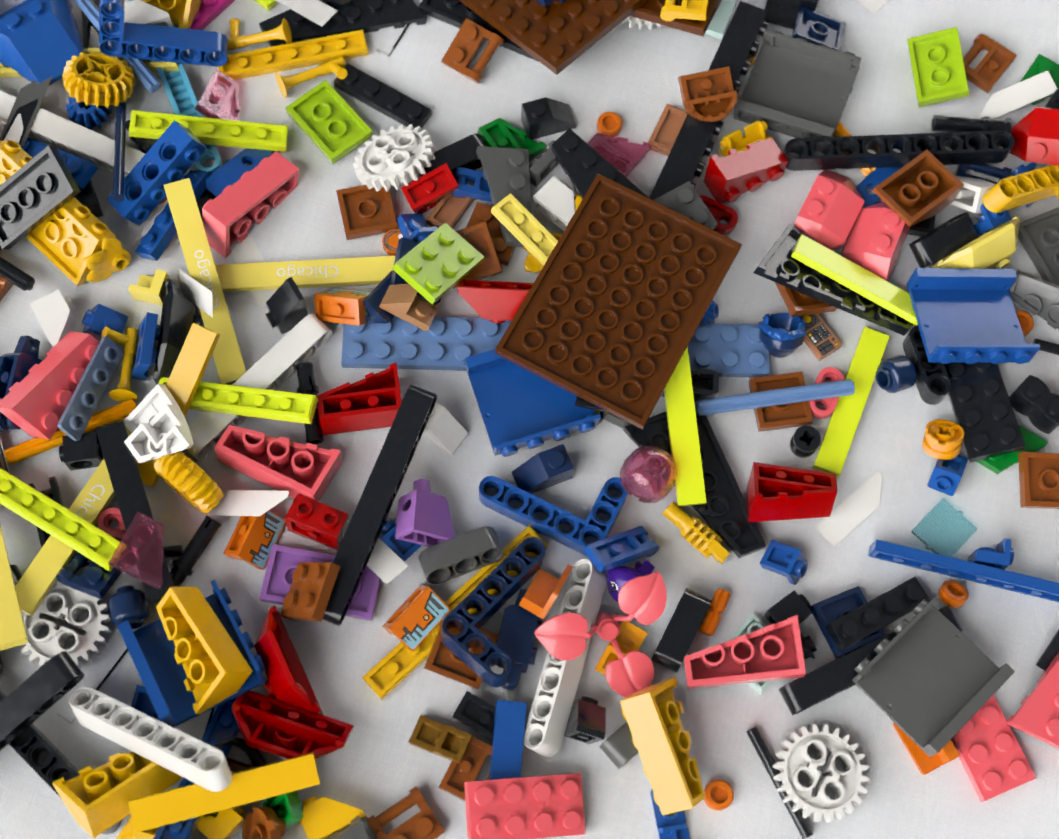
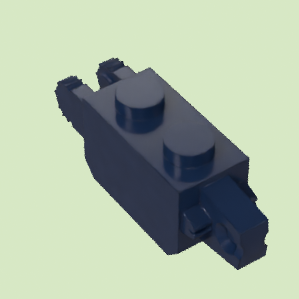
[0,336,43,430]
[497,589,543,691]

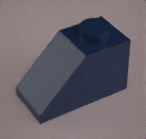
[512,444,574,494]

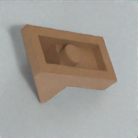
[379,284,439,332]

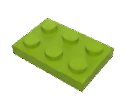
[907,27,970,107]
[285,80,373,164]
[393,222,484,305]

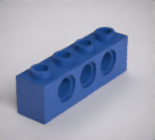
[107,120,207,226]

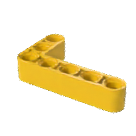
[982,165,1059,213]

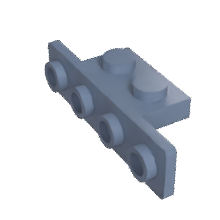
[57,337,123,441]

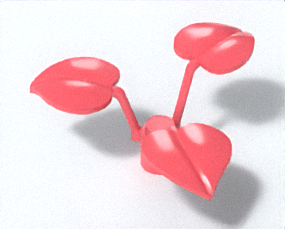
[534,571,667,698]

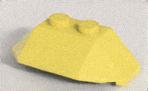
[932,215,1020,269]

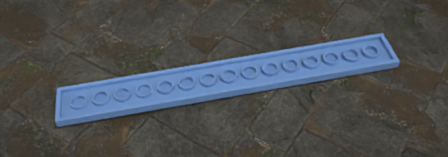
[341,315,770,378]

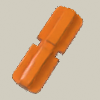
[699,588,731,636]

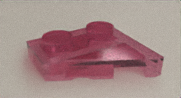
[194,69,241,121]
[587,133,651,177]
[109,512,164,590]

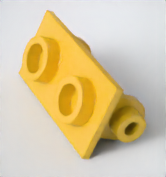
[717,120,774,157]

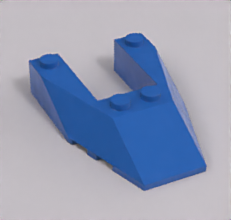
[0,0,84,85]

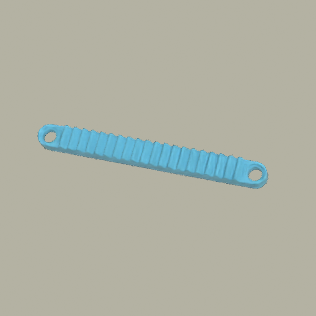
[129,0,222,175]

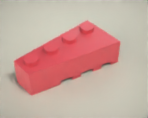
[202,152,299,258]
[0,331,99,440]
[215,425,342,502]
[684,615,806,690]

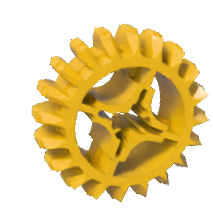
[63,50,135,108]
[153,451,224,514]

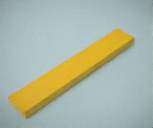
[218,30,369,82]
[135,323,220,487]
[128,753,320,833]

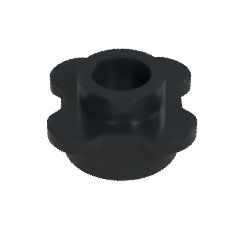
[800,632,817,660]

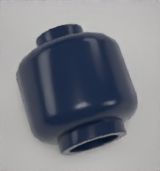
[876,355,917,393]
[108,585,150,630]

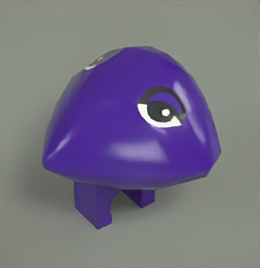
[606,560,655,602]

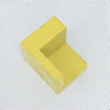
[128,269,170,306]

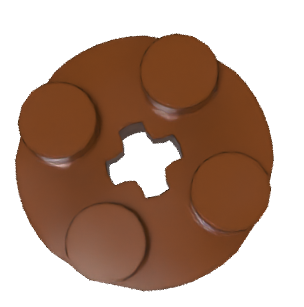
[242,806,286,839]

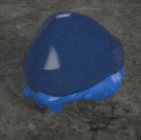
[758,313,807,358]

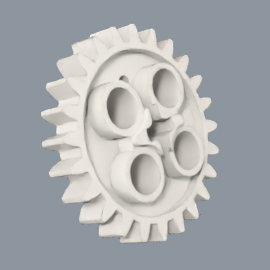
[353,124,436,191]
[21,581,112,668]
[773,724,870,822]

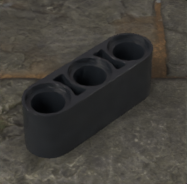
[420,134,487,176]
[909,212,978,268]
[903,325,951,405]
[651,587,712,673]

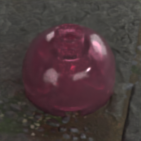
[620,446,677,503]

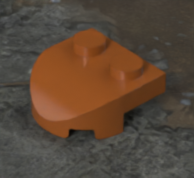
[678,66,737,122]

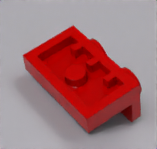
[285,494,348,551]

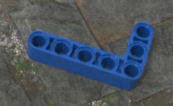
[99,0,228,67]
[479,476,628,556]

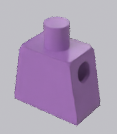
[396,479,455,547]

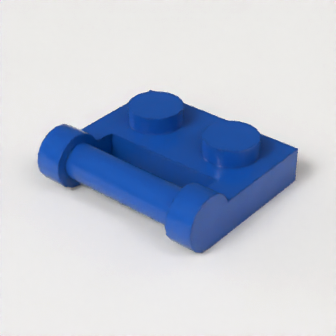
[131,312,161,380]

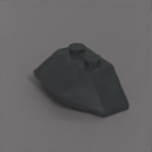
[153,279,203,385]

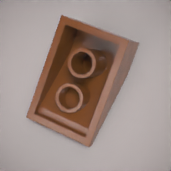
[873,150,964,227]

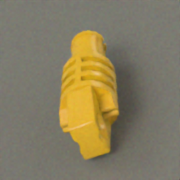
[662,501,730,564]

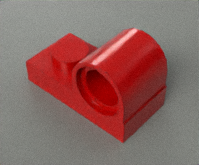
[401,163,460,214]

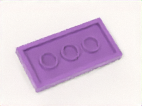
[259,544,381,621]

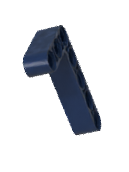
[441,537,546,688]

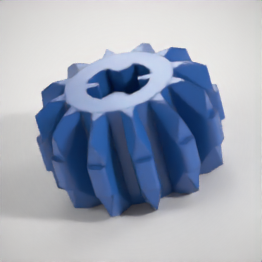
[66,96,112,130]

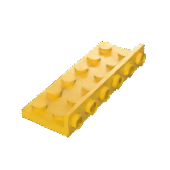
[0,140,116,286]

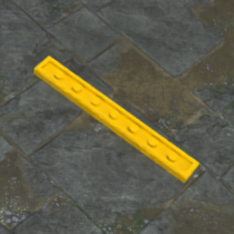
[362,525,548,700]

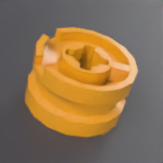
[922,419,965,460]

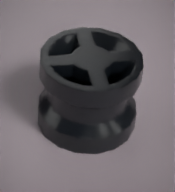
[790,425,821,458]

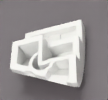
[123,384,193,463]

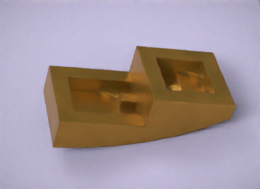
[408,715,473,764]

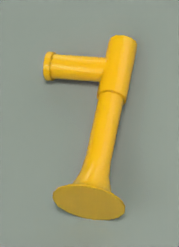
[227,18,292,51]
[275,57,348,98]
[101,327,138,402]

